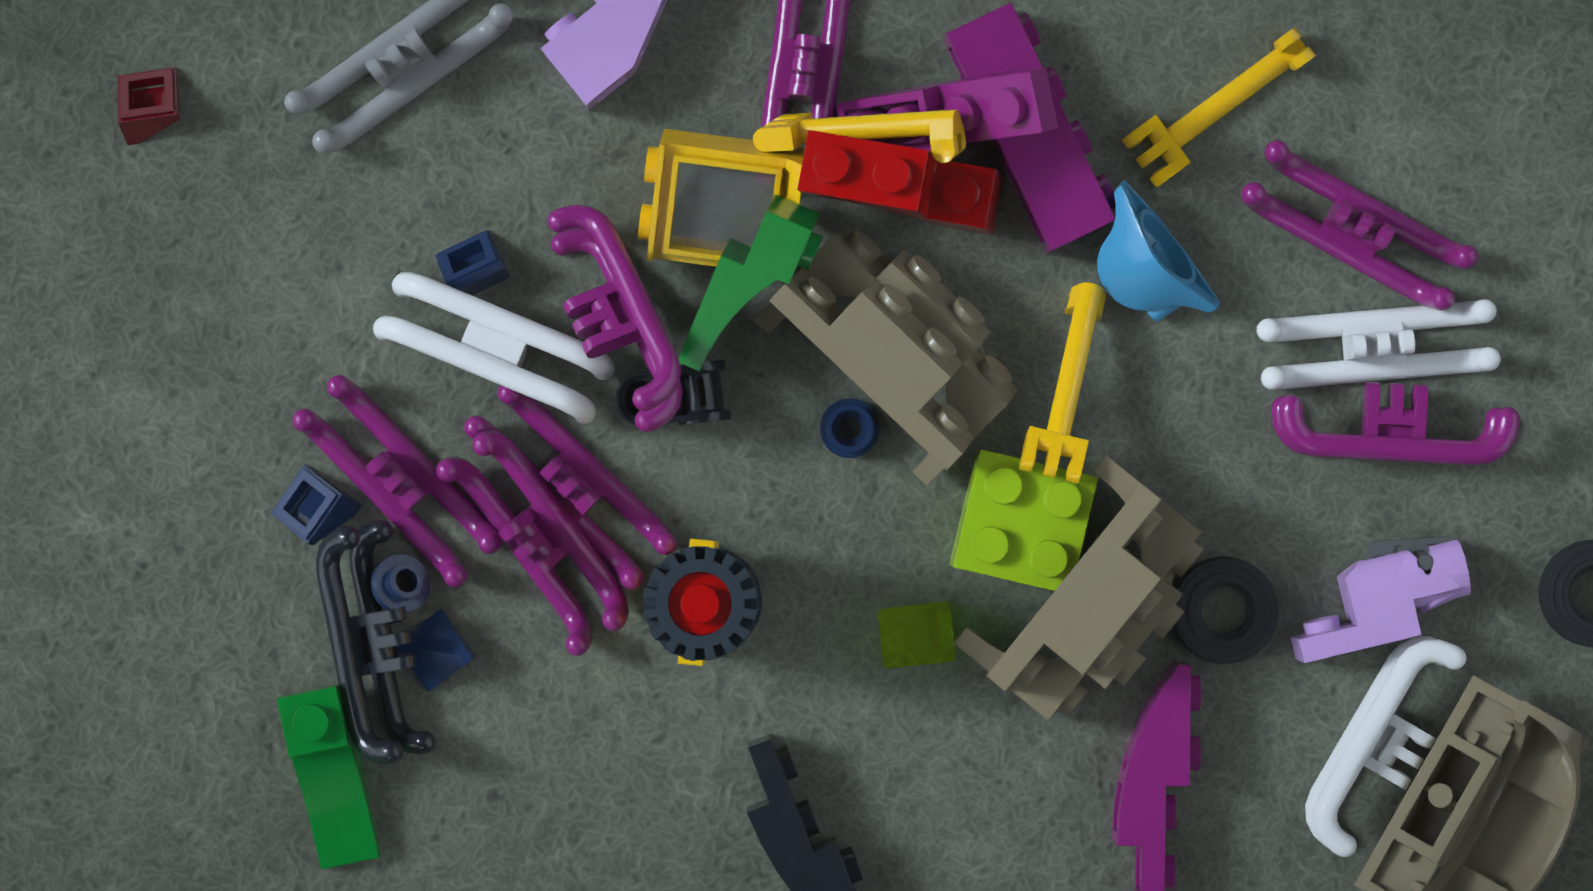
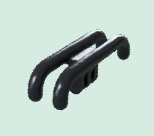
[316,519,436,764]

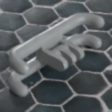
[284,0,513,153]

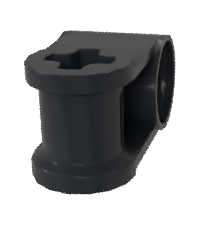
[615,360,732,426]

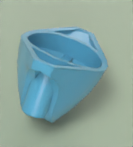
[1097,180,1220,322]

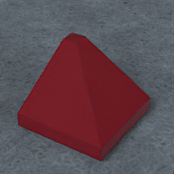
[117,67,180,146]

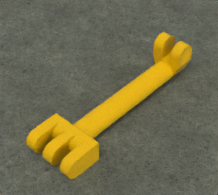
[1121,27,1316,188]
[753,109,966,163]
[1019,282,1106,484]

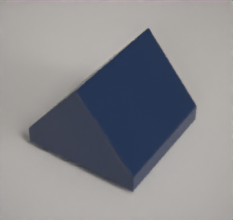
[435,230,511,295]

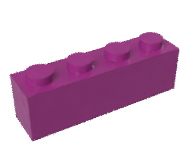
[943,2,1116,254]

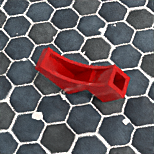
[797,130,1003,235]

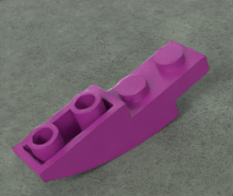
[835,67,1058,151]
[1111,661,1201,891]

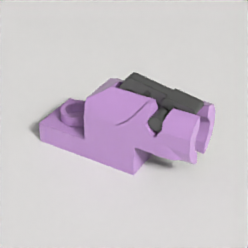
[1290,536,1471,663]

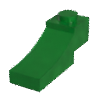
[679,194,823,371]
[276,683,381,870]

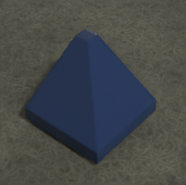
[271,465,362,546]
[395,609,477,691]

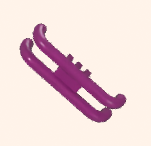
[754,0,850,185]
[1241,140,1478,311]
[547,205,683,432]
[292,375,502,588]
[1271,382,1520,465]
[464,385,677,590]
[436,430,629,656]

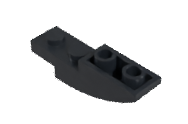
[747,734,864,891]

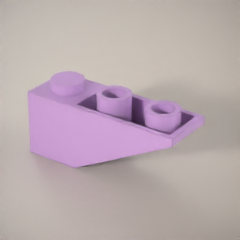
[541,0,667,110]

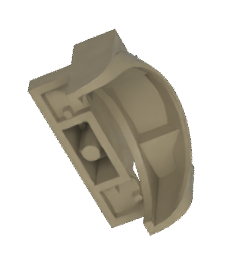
[753,225,1018,486]
[954,456,1204,720]
[1354,675,1588,891]

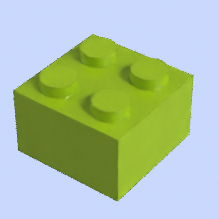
[949,449,1098,591]

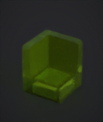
[878,601,957,669]

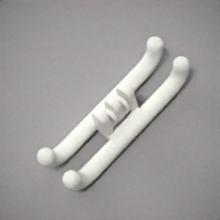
[373,272,615,424]
[1256,299,1501,390]
[1305,636,1466,858]

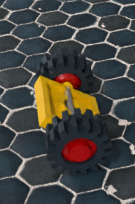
[643,539,763,666]

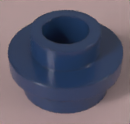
[820,398,879,458]
[371,554,430,613]

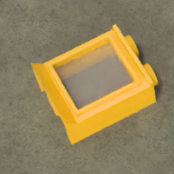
[638,129,805,267]

